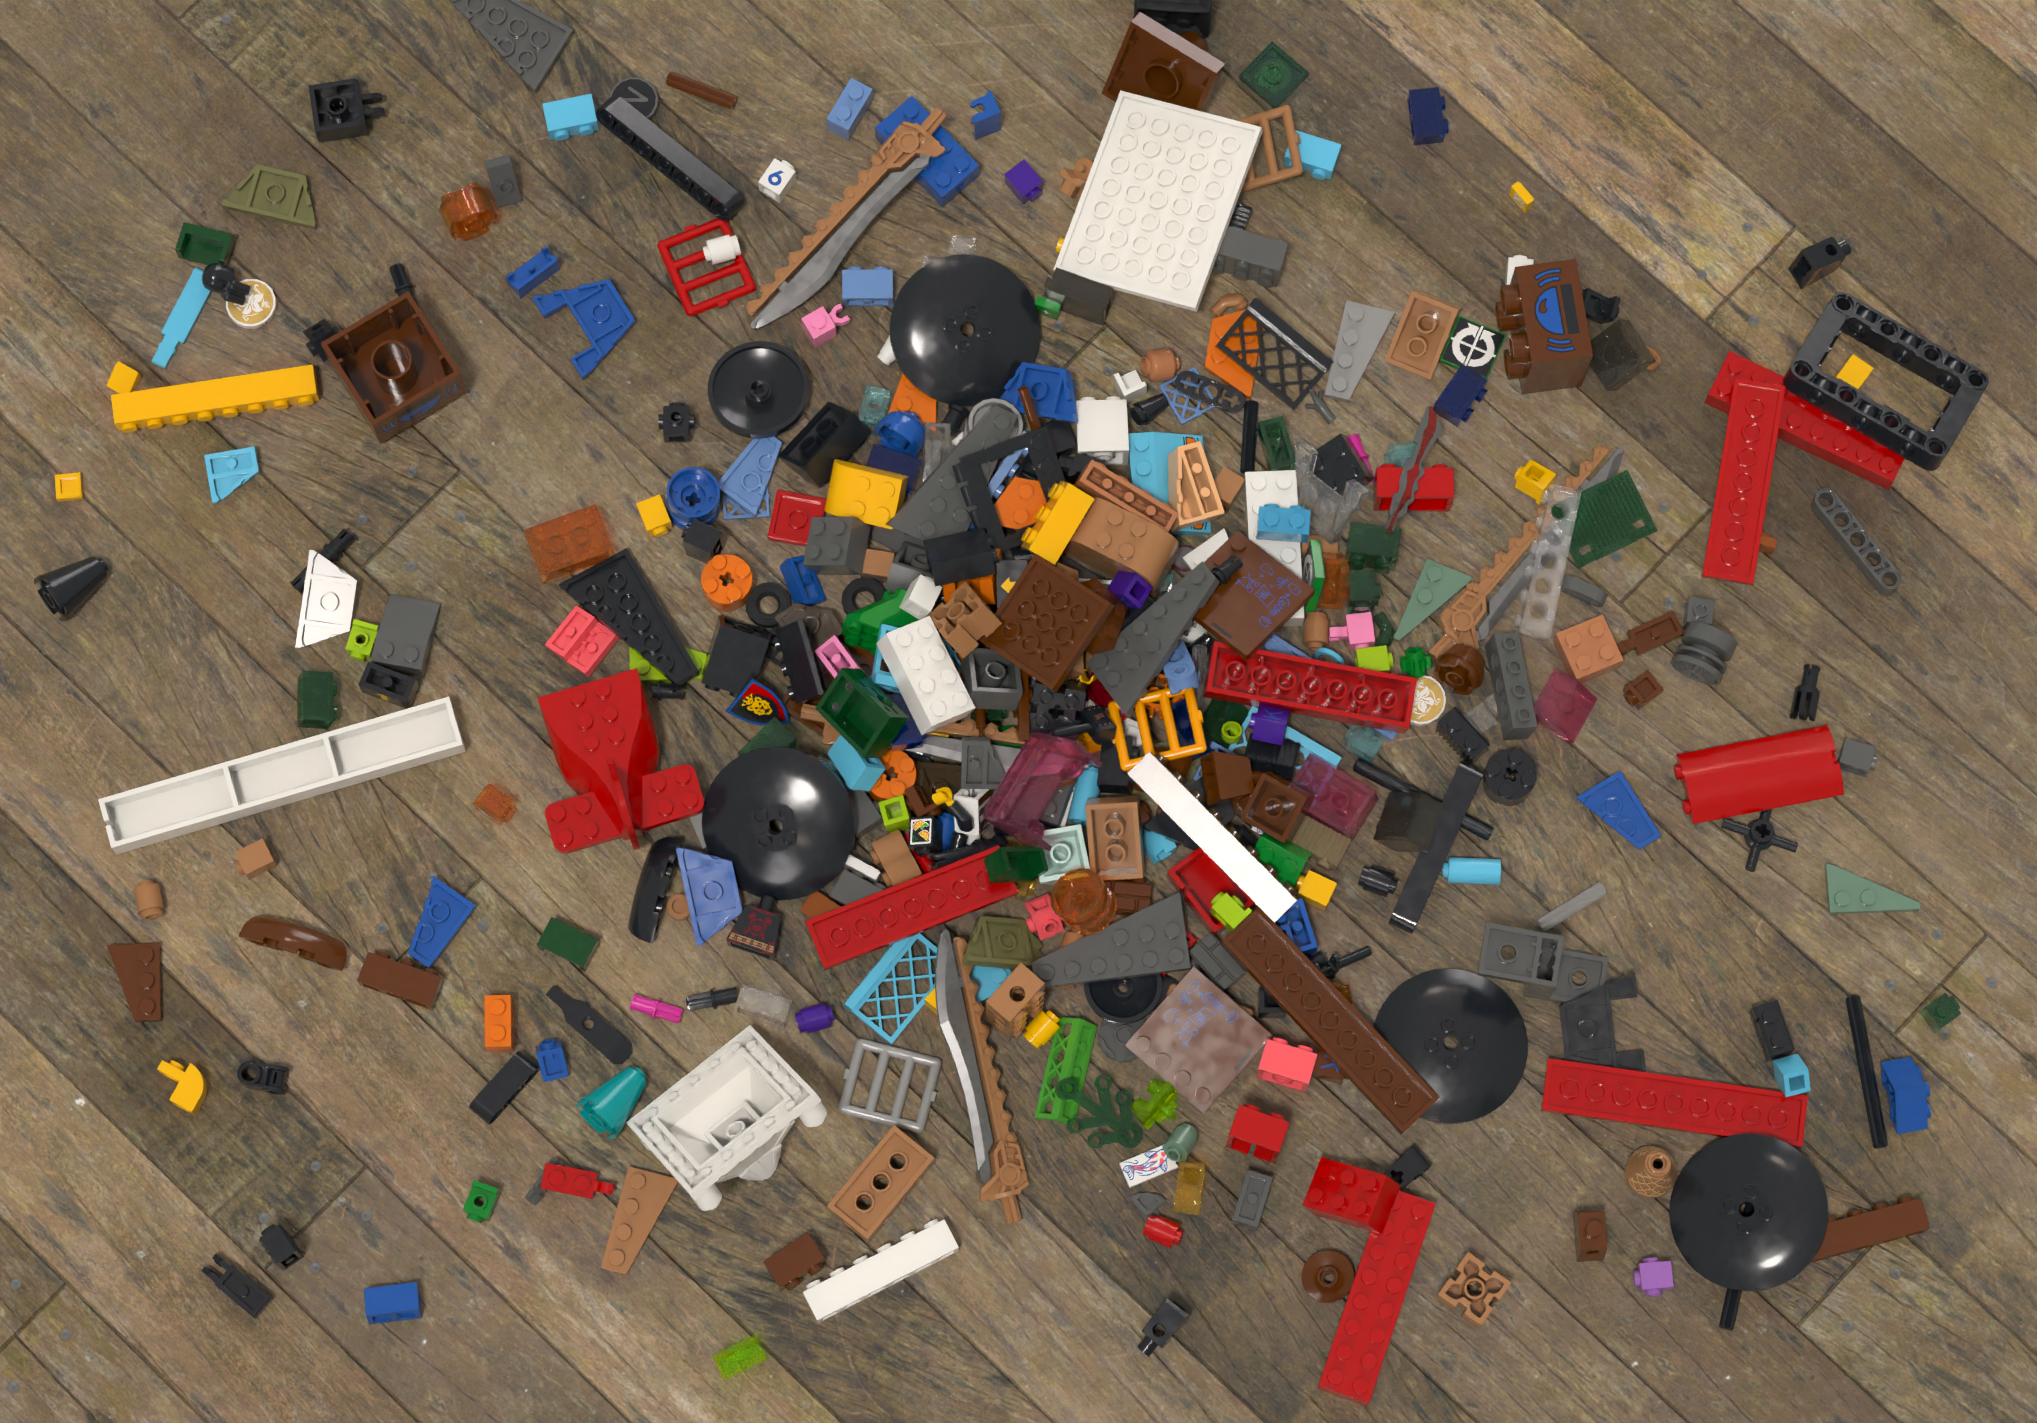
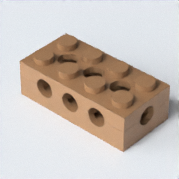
[986,963,1045,1041]
[827,1125,935,1244]

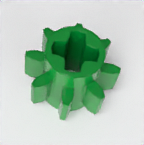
[1399,647,1432,678]

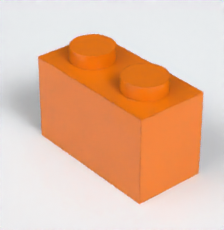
[484,995,514,1053]

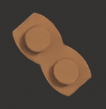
[869,829,922,888]

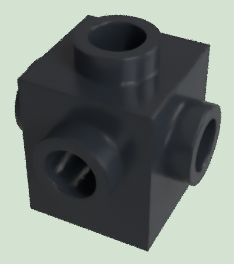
[303,319,340,362]
[658,402,695,443]

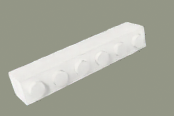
[803,1219,959,1323]

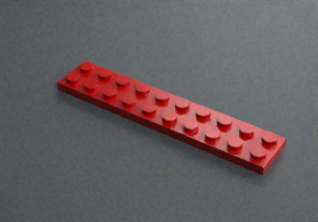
[1541,1058,1808,1148]

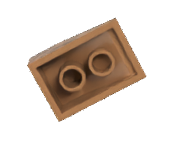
[1384,288,1462,380]

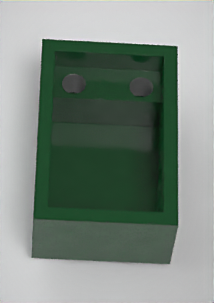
[815,668,909,758]

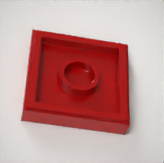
[767,490,826,547]

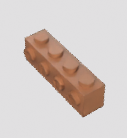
[1074,460,1179,532]

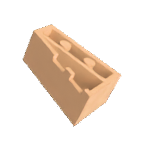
[1168,441,1225,533]

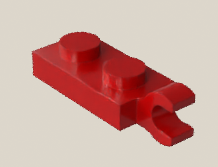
[540,1163,615,1199]

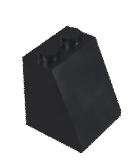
[701,615,770,698]

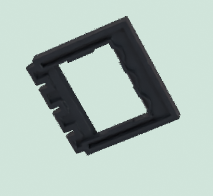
[952,426,1066,552]

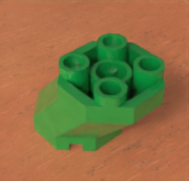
[842,589,933,655]

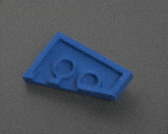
[1576,771,1661,850]
[408,876,476,969]

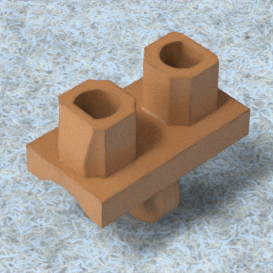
[1058,158,1093,198]

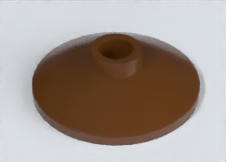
[1301,1251,1354,1303]

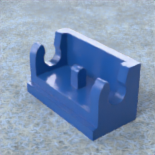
[970,91,1001,140]
[505,246,560,299]
[364,1282,422,1325]

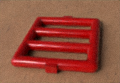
[657,218,756,317]

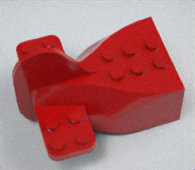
[537,668,705,854]

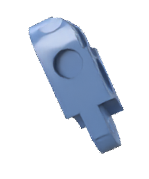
[1163,641,1200,695]

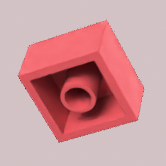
[1256,1037,1317,1093]

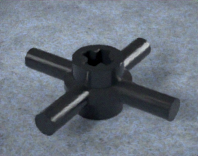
[1721,809,1798,872]

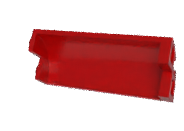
[1674,725,1844,824]

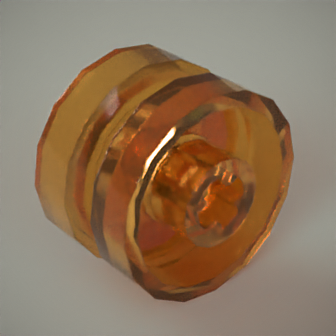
[1050,868,1117,935]

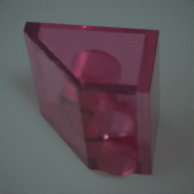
[1534,669,1597,743]

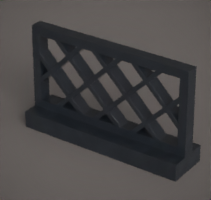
[1215,298,1333,411]

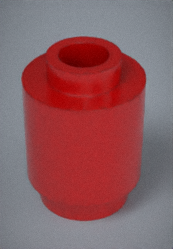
[1143,1215,1184,1249]

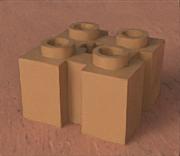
[927,582,1002,658]
[1435,1252,1511,1330]

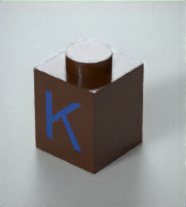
[1311,1048,1349,1085]

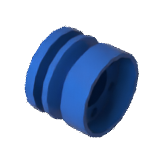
[667,467,720,530]

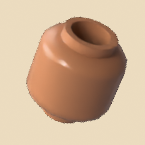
[1140,348,1180,382]

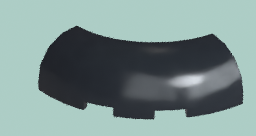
[628,837,682,944]

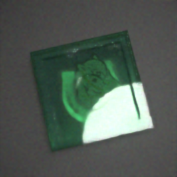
[1239,41,1309,108]

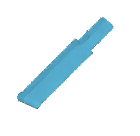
[152,267,212,369]

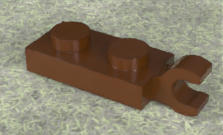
[1617,611,1684,656]

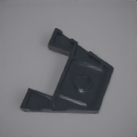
[1559,972,1646,1072]

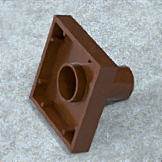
[1101,12,1225,112]

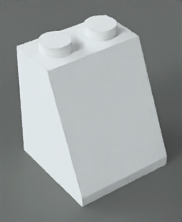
[1076,396,1129,466]

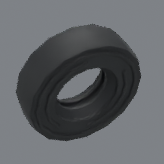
[841,577,885,614]
[746,582,791,628]

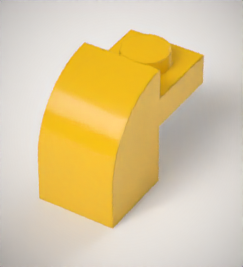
[157,1060,207,1116]

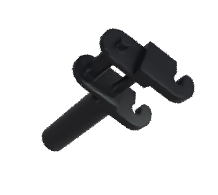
[1313,946,1372,980]

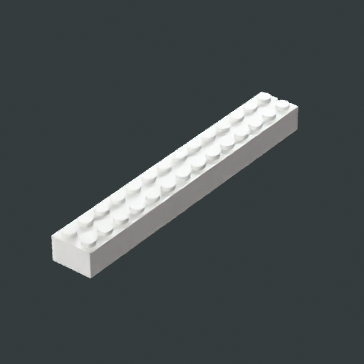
[98,697,466,855]

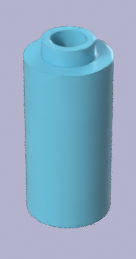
[1068,767,1100,826]
[1442,857,1501,885]

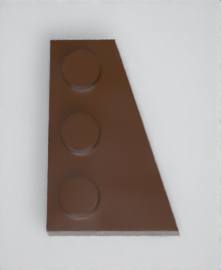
[107,942,162,1023]

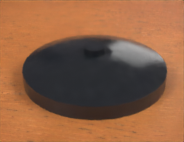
[708,341,810,439]

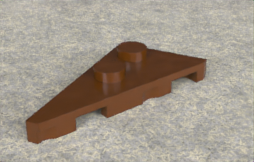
[1012,669,1032,742]

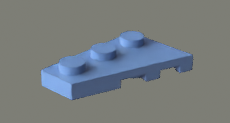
[987,431,1029,499]
[718,436,782,518]

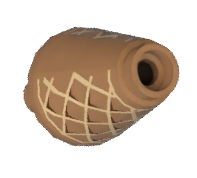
[1625,1146,1677,1198]

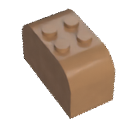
[1064,496,1179,598]

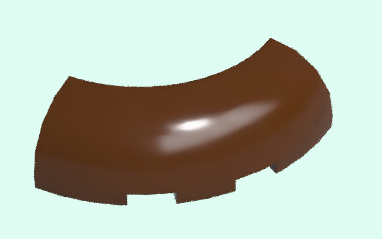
[239,915,346,971]

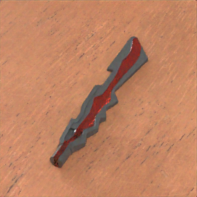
[1384,406,1443,533]

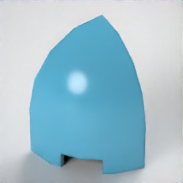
[1142,829,1177,866]

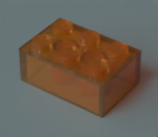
[523,504,614,584]

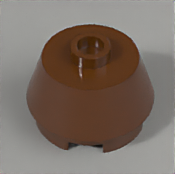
[1434,644,1484,695]

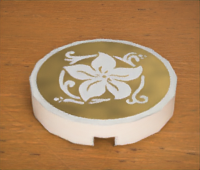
[226,279,277,329]
[1410,675,1446,726]

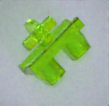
[1130,1079,1178,1130]
[713,1335,767,1381]

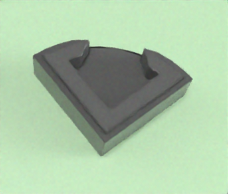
[1129,1192,1166,1219]

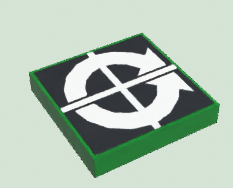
[1440,316,1506,382]
[1302,539,1325,612]

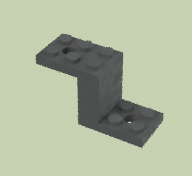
[1477,922,1609,1003]

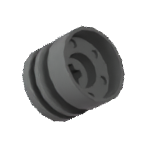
[1671,621,1737,685]

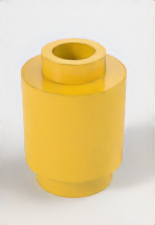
[1023,1010,1061,1049]

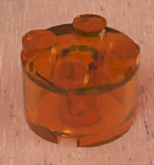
[439,183,497,241]

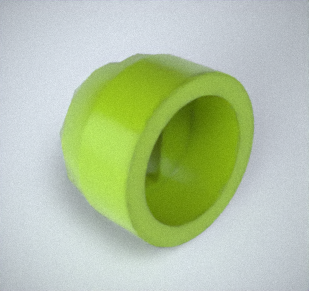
[1221,721,1242,744]

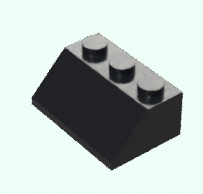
[778,402,871,488]
[773,619,827,706]

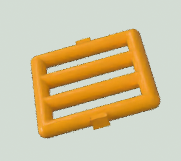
[1108,687,1207,771]

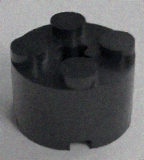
[1482,749,1537,806]

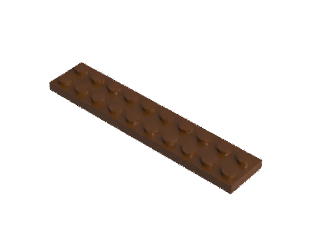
[1221,907,1439,1134]

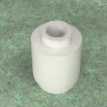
[702,234,741,265]

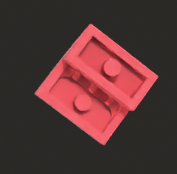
[545,605,619,678]

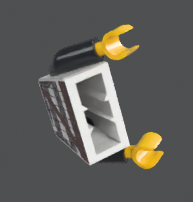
[932,787,995,845]

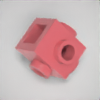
[1024,893,1065,941]

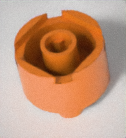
[701,554,754,612]
[869,749,916,802]

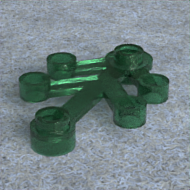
[1055,1075,1142,1149]

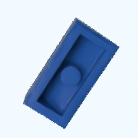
[780,555,826,607]

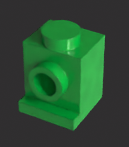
[463,1180,501,1224]

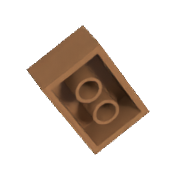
[1085,795,1145,881]

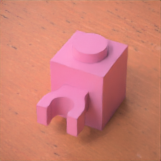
[801,304,850,348]
[1329,612,1375,651]

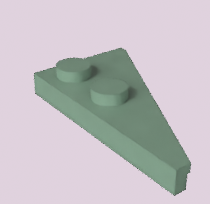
[1393,559,1473,642]
[1825,864,1920,915]

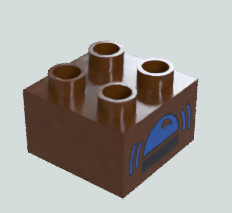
[1495,259,1593,394]
[320,291,467,444]

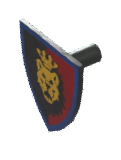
[726,678,790,726]

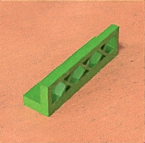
[1034,1017,1097,1126]

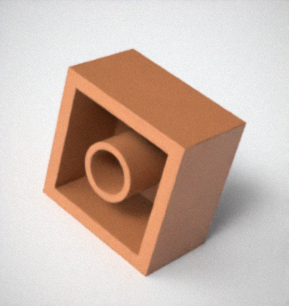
[1553,614,1624,687]

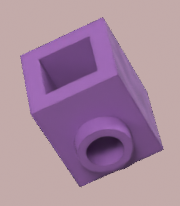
[1633,1257,1674,1297]

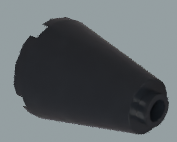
[34,556,108,621]

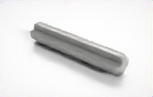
[1537,882,1607,932]

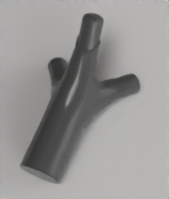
[1305,388,1336,425]

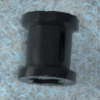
[937,404,969,437]

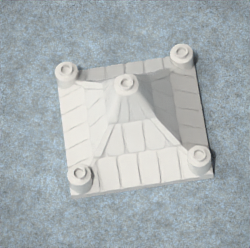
[626,1025,827,1211]

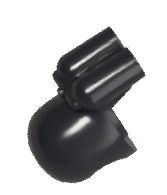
[202,263,250,306]

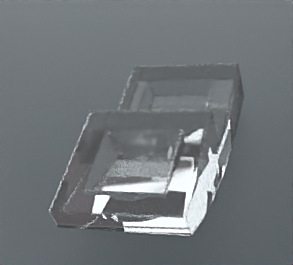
[1463,693,1500,735]

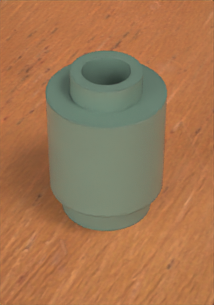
[1163,1124,1198,1162]

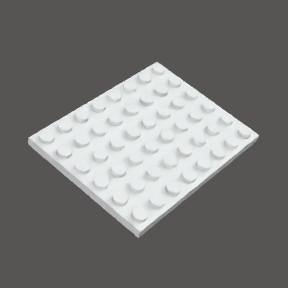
[1053,90,1263,312]

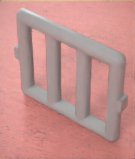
[838,1038,942,1133]

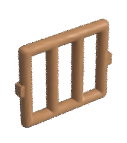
[1236,105,1303,193]

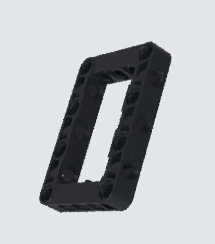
[1783,292,1989,471]

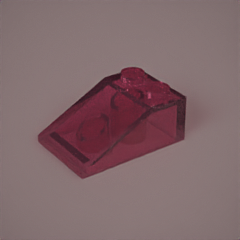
[1292,754,1379,842]

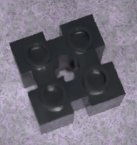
[1029,679,1087,740]

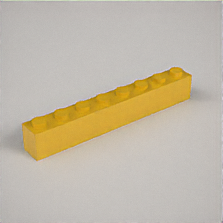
[111,364,320,433]

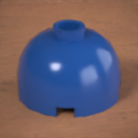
[874,411,926,459]

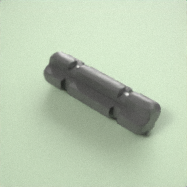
[525,1158,565,1205]

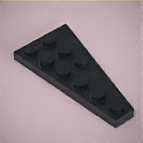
[559,548,700,687]

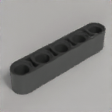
[1811,488,1902,596]

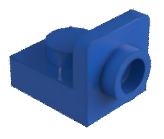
[535,1039,569,1082]

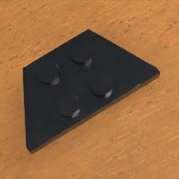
[1143,776,1235,851]

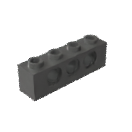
[1485,632,1538,740]

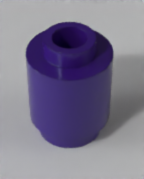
[795,1002,835,1034]

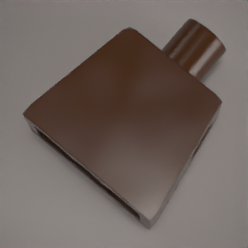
[1200,751,1262,806]
[1572,1210,1607,1262]

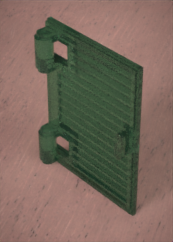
[1548,470,1658,569]

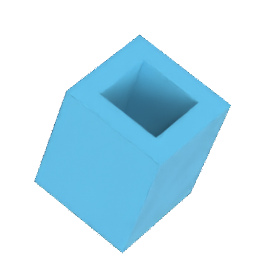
[1773,1054,1811,1097]

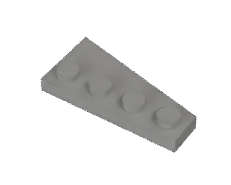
[1324,301,1395,403]

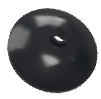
[1084,974,1162,1024]

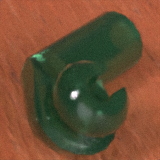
[1373,612,1395,648]

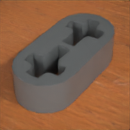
[1558,575,1608,607]

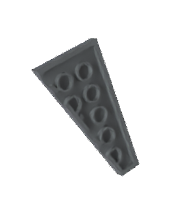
[885,405,1018,541]

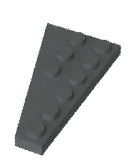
[449,0,574,94]
[1086,561,1220,718]
[1032,892,1191,988]

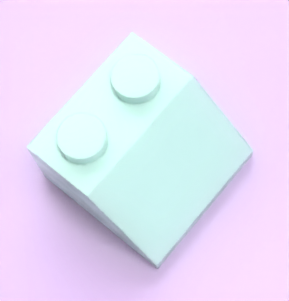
[1030,824,1091,886]

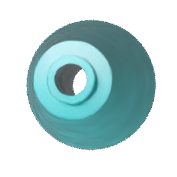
[576,1067,647,1139]

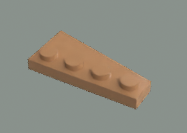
[601,1166,679,1276]

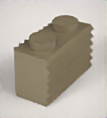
[1292,816,1351,871]

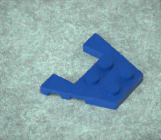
[532,279,636,380]

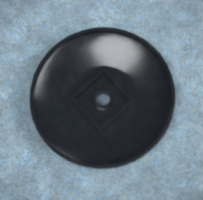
[889,254,1040,406]
[702,746,856,900]
[1373,969,1528,1124]
[1669,1134,1829,1291]

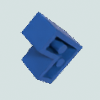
[1267,898,1318,956]
[1881,1057,1931,1134]

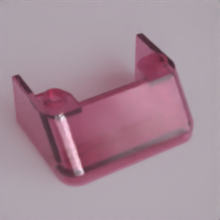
[983,732,1103,851]

